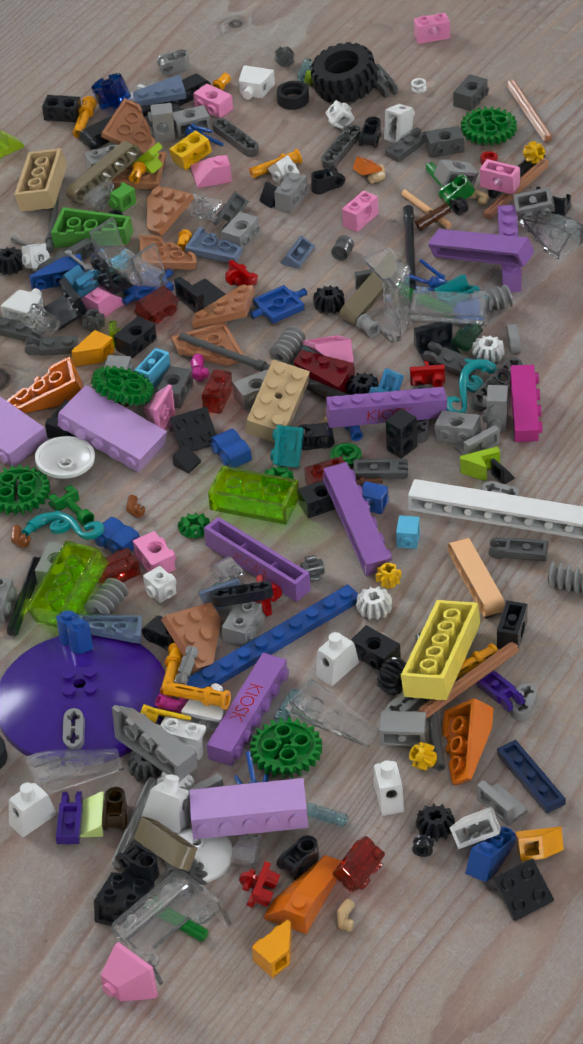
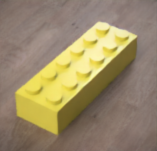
[401,600,481,700]

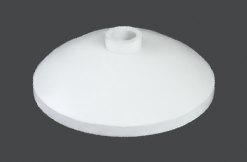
[35,436,95,479]
[164,827,233,882]

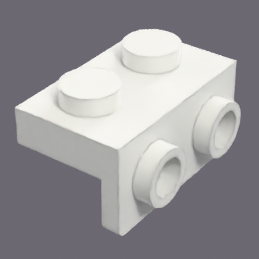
[160,717,206,760]

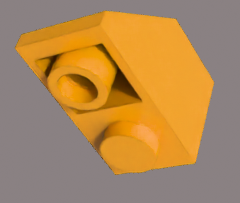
[71,330,115,367]
[515,826,564,861]
[252,920,292,978]

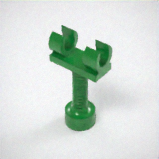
[47,485,95,527]

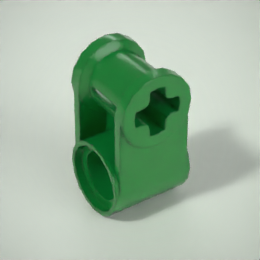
[438,175,475,209]

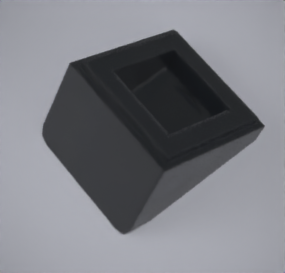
[260,181,278,208]
[172,445,201,473]
[491,458,515,484]

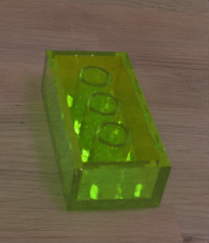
[208,466,299,525]
[26,540,108,628]

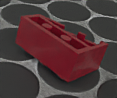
[293,350,355,393]

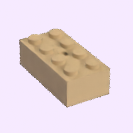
[14,148,67,212]
[245,359,310,443]

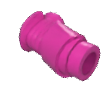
[190,354,210,381]
[155,693,189,714]

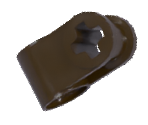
[102,786,127,830]

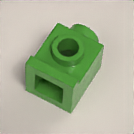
[108,182,137,212]

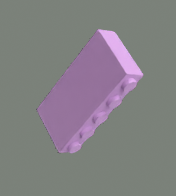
[57,385,167,472]
[0,396,48,467]
[190,778,309,839]

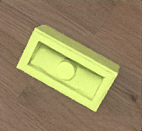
[80,792,105,837]

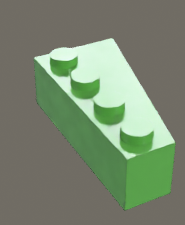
[51,207,134,248]

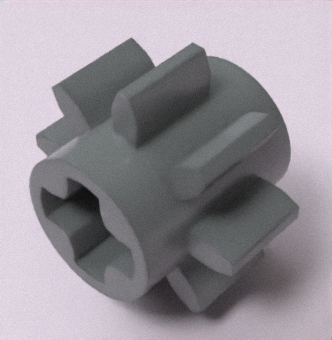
[275,46,295,67]
[82,309,105,332]
[300,555,325,581]

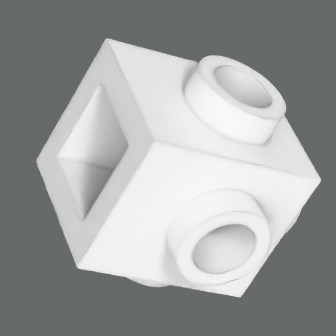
[325,100,355,130]
[268,155,300,186]
[22,243,49,271]
[143,566,177,603]

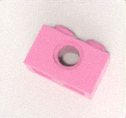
[414,13,450,44]
[193,84,233,118]
[480,159,520,195]
[342,191,379,232]
[133,531,177,573]

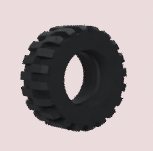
[310,42,378,103]

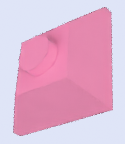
[190,155,232,188]
[81,286,124,317]
[302,335,354,362]
[143,385,175,431]
[101,942,158,1002]

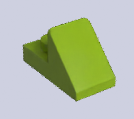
[0,130,24,158]
[132,142,163,174]
[459,447,500,481]

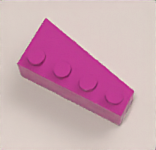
[510,365,543,442]

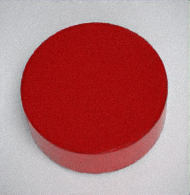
[480,151,498,165]

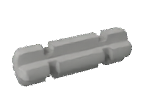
[174,646,199,685]

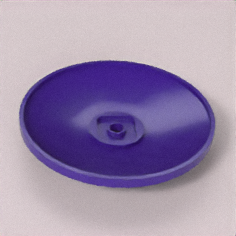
[0,635,165,767]

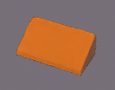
[353,156,383,175]

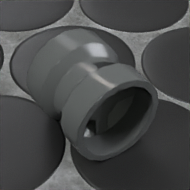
[331,235,354,261]

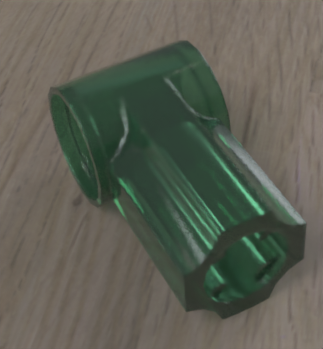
[451,321,483,353]

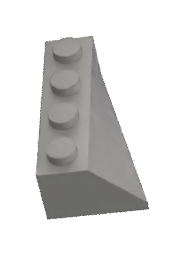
[112,705,197,781]

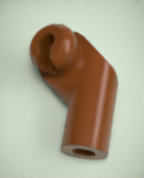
[126,495,145,518]
[11,525,31,548]

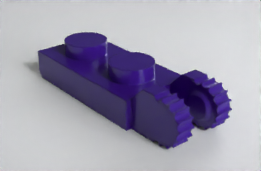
[476,670,525,712]
[56,791,83,844]

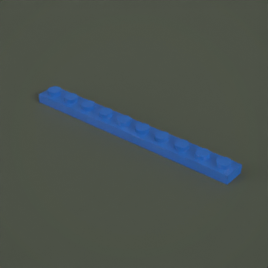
[187,584,358,688]

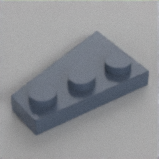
[133,74,186,106]
[185,227,243,263]
[79,614,142,644]

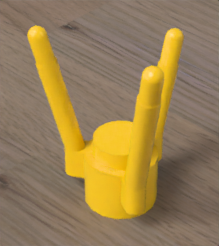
[140,704,191,724]

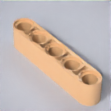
[448,538,505,617]

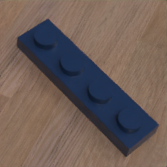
[497,740,566,814]

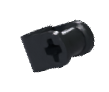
[359,116,381,148]
[311,166,345,194]
[298,422,335,451]
[142,615,175,651]
[276,835,319,880]
[116,841,160,881]

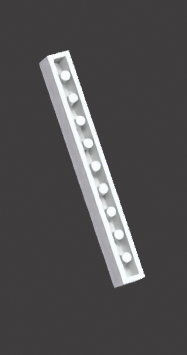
[408,479,583,539]

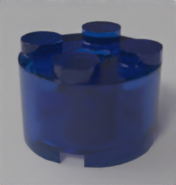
[91,73,131,110]

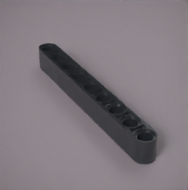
[79,73,211,150]

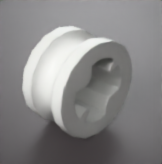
[411,78,427,93]

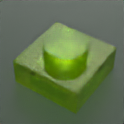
[109,320,121,347]

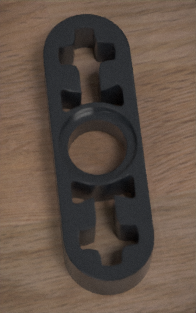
[211,581,273,607]

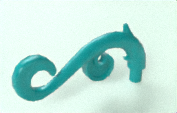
[446,359,501,413]
[22,510,105,540]

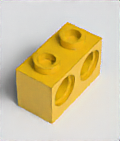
[169,130,212,171]

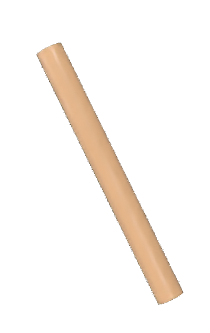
[401,189,452,229]

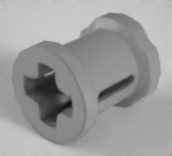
[356,314,381,338]

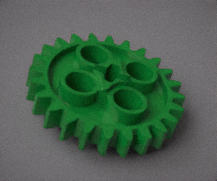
[461,106,517,146]
[91,365,154,406]
[0,464,50,516]
[250,717,322,779]

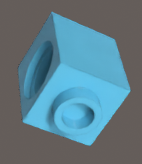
[396,515,420,549]

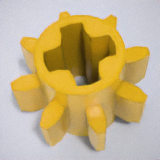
[523,141,545,164]
[376,563,402,589]
[409,742,437,771]

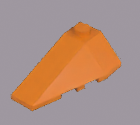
[7,356,84,413]
[442,698,494,786]
[264,855,346,934]

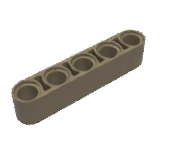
[66,141,140,204]
[339,251,408,326]
[134,816,198,871]

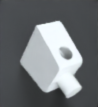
[239,65,275,100]
[384,104,415,143]
[1,288,44,325]
[316,632,359,686]
[181,683,228,732]
[374,760,404,816]
[141,774,190,833]
[9,783,57,838]
[450,807,501,849]

